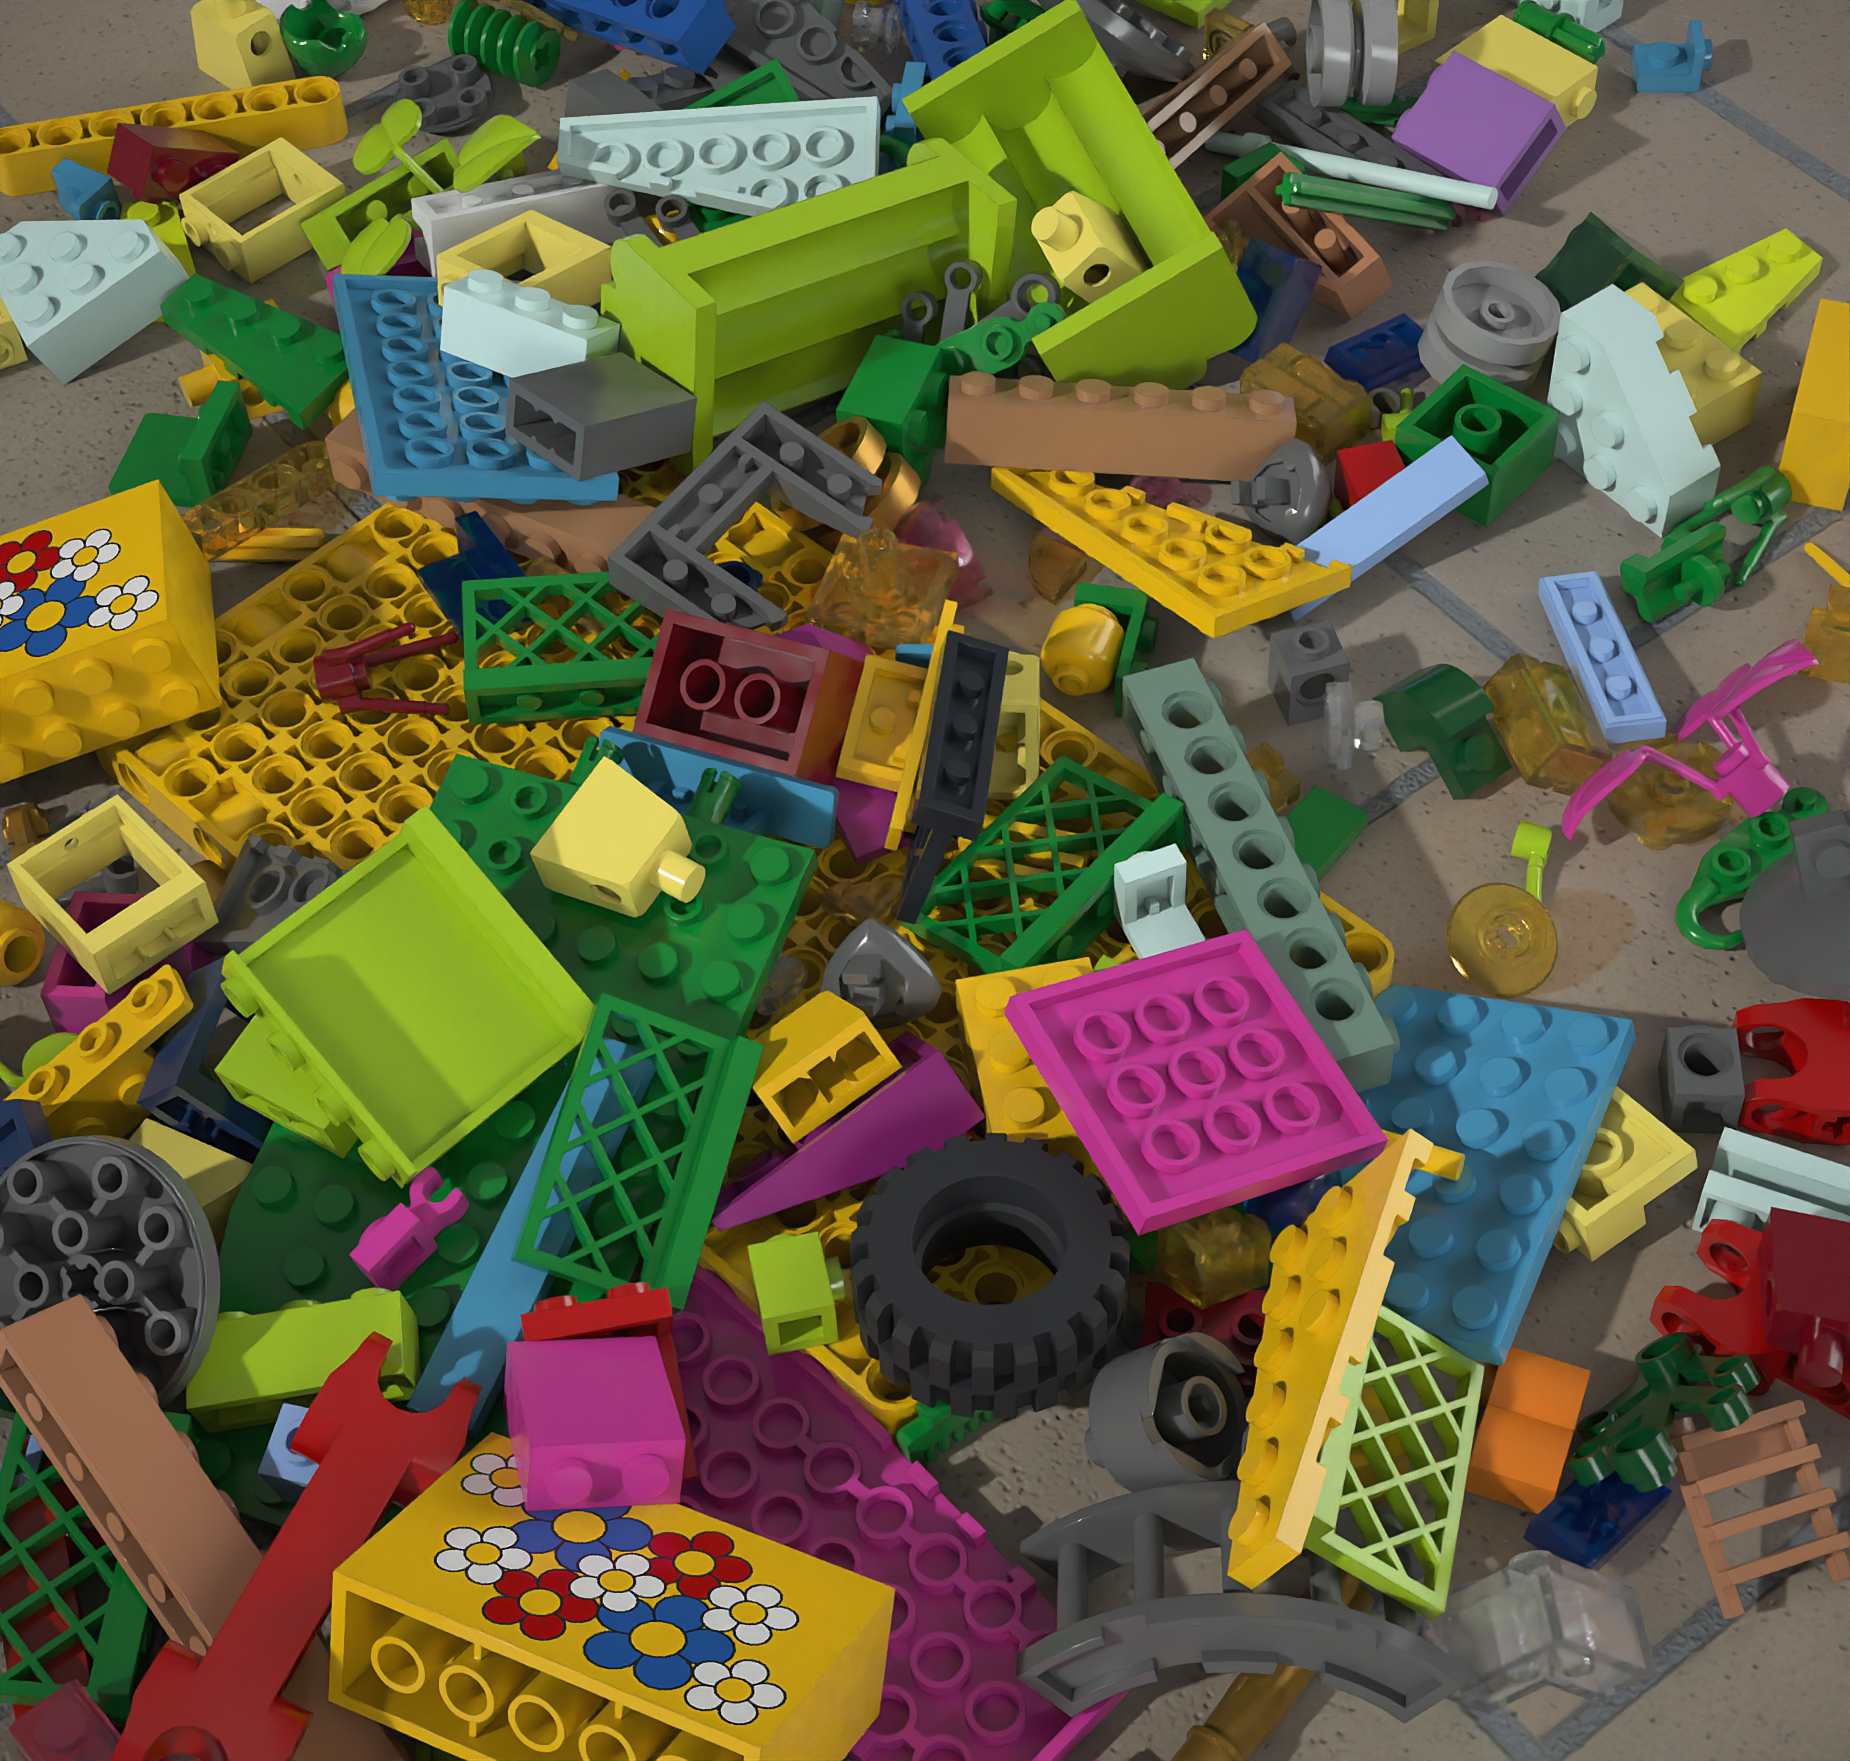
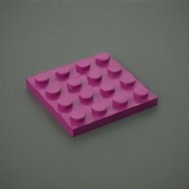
[1004,929,1388,1235]

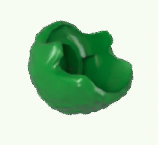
[279,0,368,78]

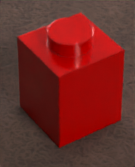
[1333,440,1405,511]

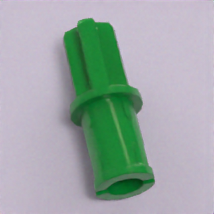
[1512,0,1607,64]

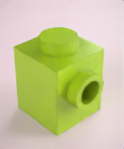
[747,1231,846,1356]

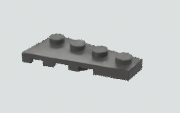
[722,0,893,129]
[195,833,353,956]

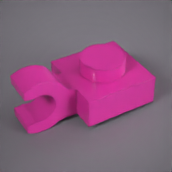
[349,1166,469,1292]

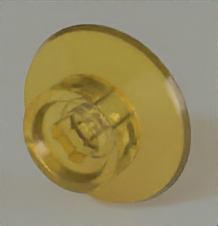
[1446,883,1558,998]

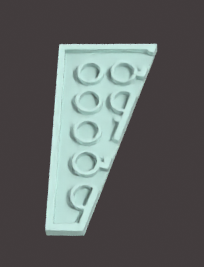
[557,96,881,217]

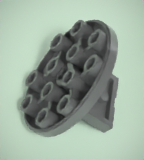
[1037,0,1194,83]
[1740,809,1850,1001]
[0,1135,223,1409]

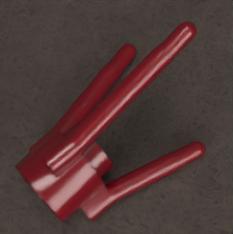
[313,622,459,715]

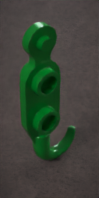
[883,301,1067,389]
[1675,787,1828,951]

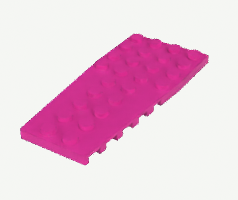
[672,1263,1128,1761]

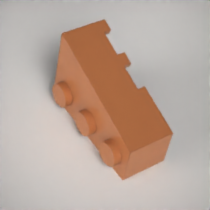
[1203,152,1394,321]

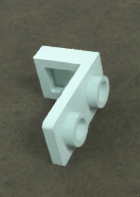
[1114,843,1206,959]

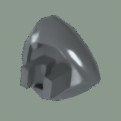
[1231,437,1332,546]
[821,918,942,1030]

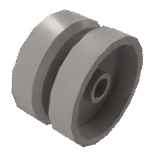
[1306,0,1399,108]
[1418,260,1561,394]

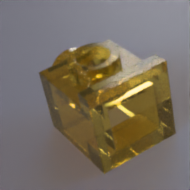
[1797,584,1850,685]
[1156,1207,1271,1310]

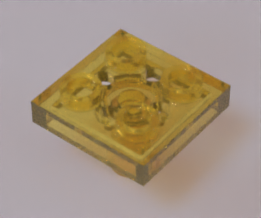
[805,527,959,650]

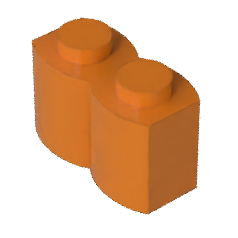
[1465,1346,1591,1518]

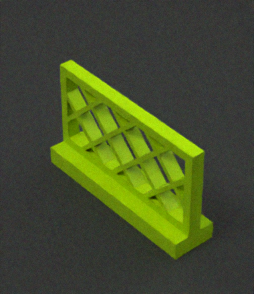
[1302,1305,1485,1620]

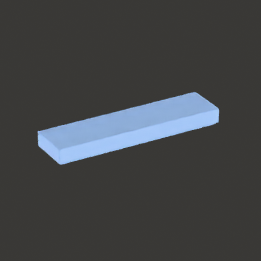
[1286,435,1489,622]
[1538,571,1667,745]

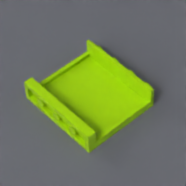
[221,805,594,1189]

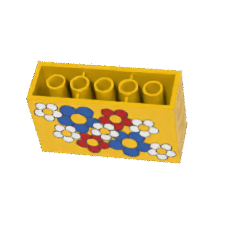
[0,479,221,784]
[328,1432,895,1761]

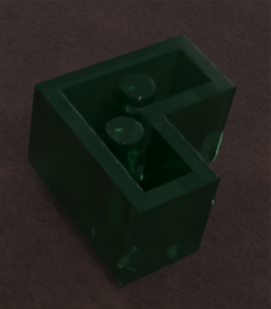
[1535,212,1684,336]

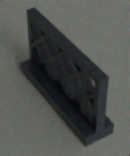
[896,630,1009,925]

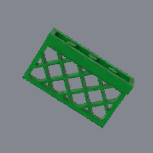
[462,571,664,725]
[900,755,1186,974]
[511,992,764,1315]
[0,1411,198,1725]

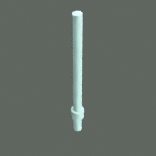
[1205,131,1498,210]

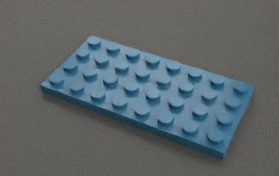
[332,273,619,505]

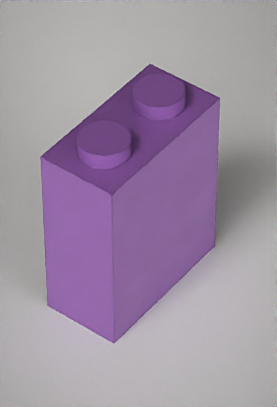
[1391,51,1567,215]

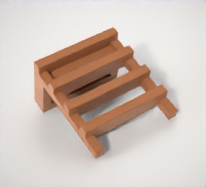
[1669,1397,1850,1619]

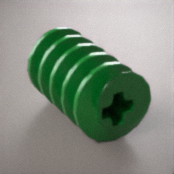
[448,0,561,88]

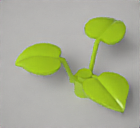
[341,99,541,275]

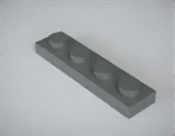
[1256,79,1444,195]

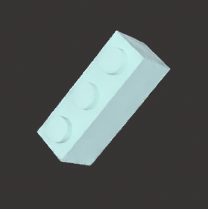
[440,269,620,378]

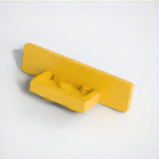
[835,599,965,851]
[3,964,193,1141]

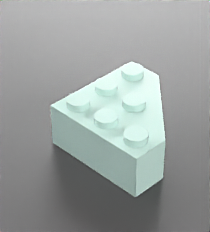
[0,219,189,385]
[1546,284,1721,538]

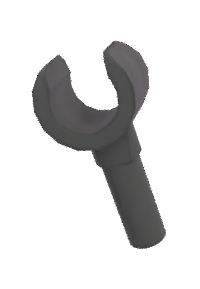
[1266,17,1301,81]
[1345,371,1401,429]
[55,853,138,907]

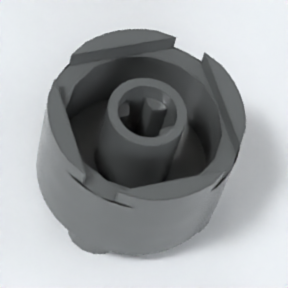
[1084,1332,1253,1493]

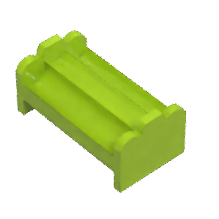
[902,0,1258,390]
[601,138,1017,477]

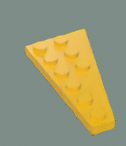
[991,466,1353,639]
[1227,1128,1434,1590]

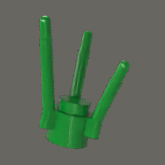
[1672,465,1792,586]

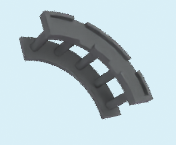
[1016,1479,1464,1724]

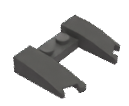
[565,48,755,118]
[608,401,882,632]

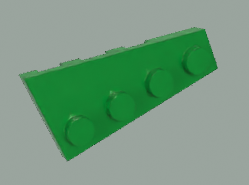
[160,273,349,431]

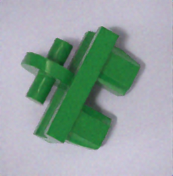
[1620,521,1731,624]

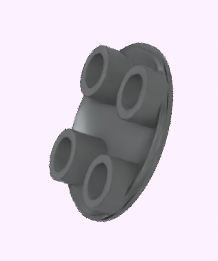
[395,54,495,133]

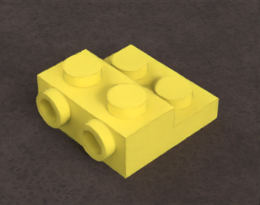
[1553,1085,1698,1262]

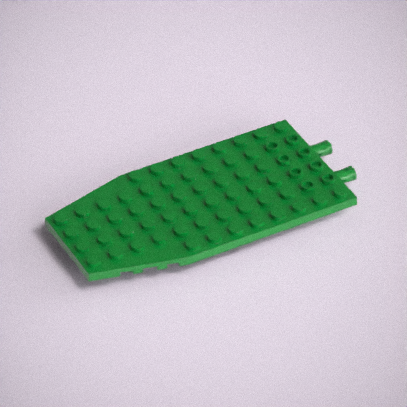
[183,736,818,1534]

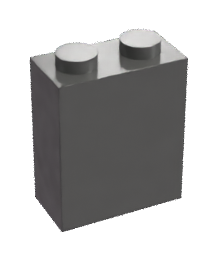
[505,352,697,482]

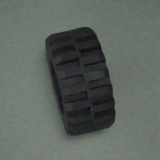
[850,1133,1130,1419]

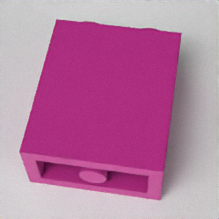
[503,1336,686,1511]

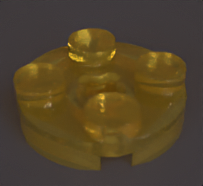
[1606,732,1733,850]

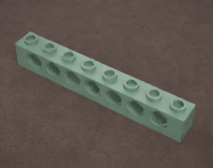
[1122,658,1400,1093]

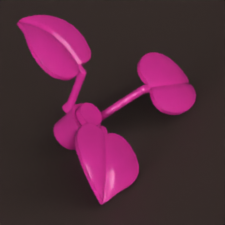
[1562,639,1819,842]

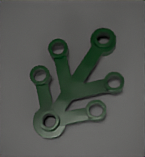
[1566,1332,1761,1492]

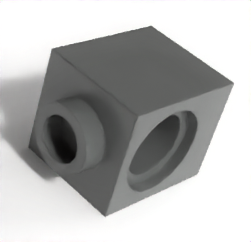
[1268,620,1350,726]
[1658,1024,1745,1134]

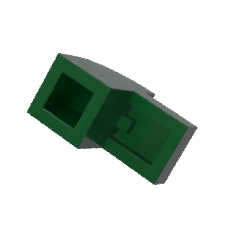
[1371,663,1512,800]

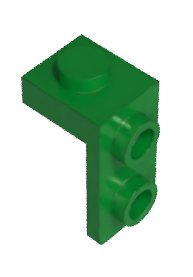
[1074,582,1158,717]

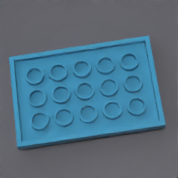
[1233,983,1636,1365]

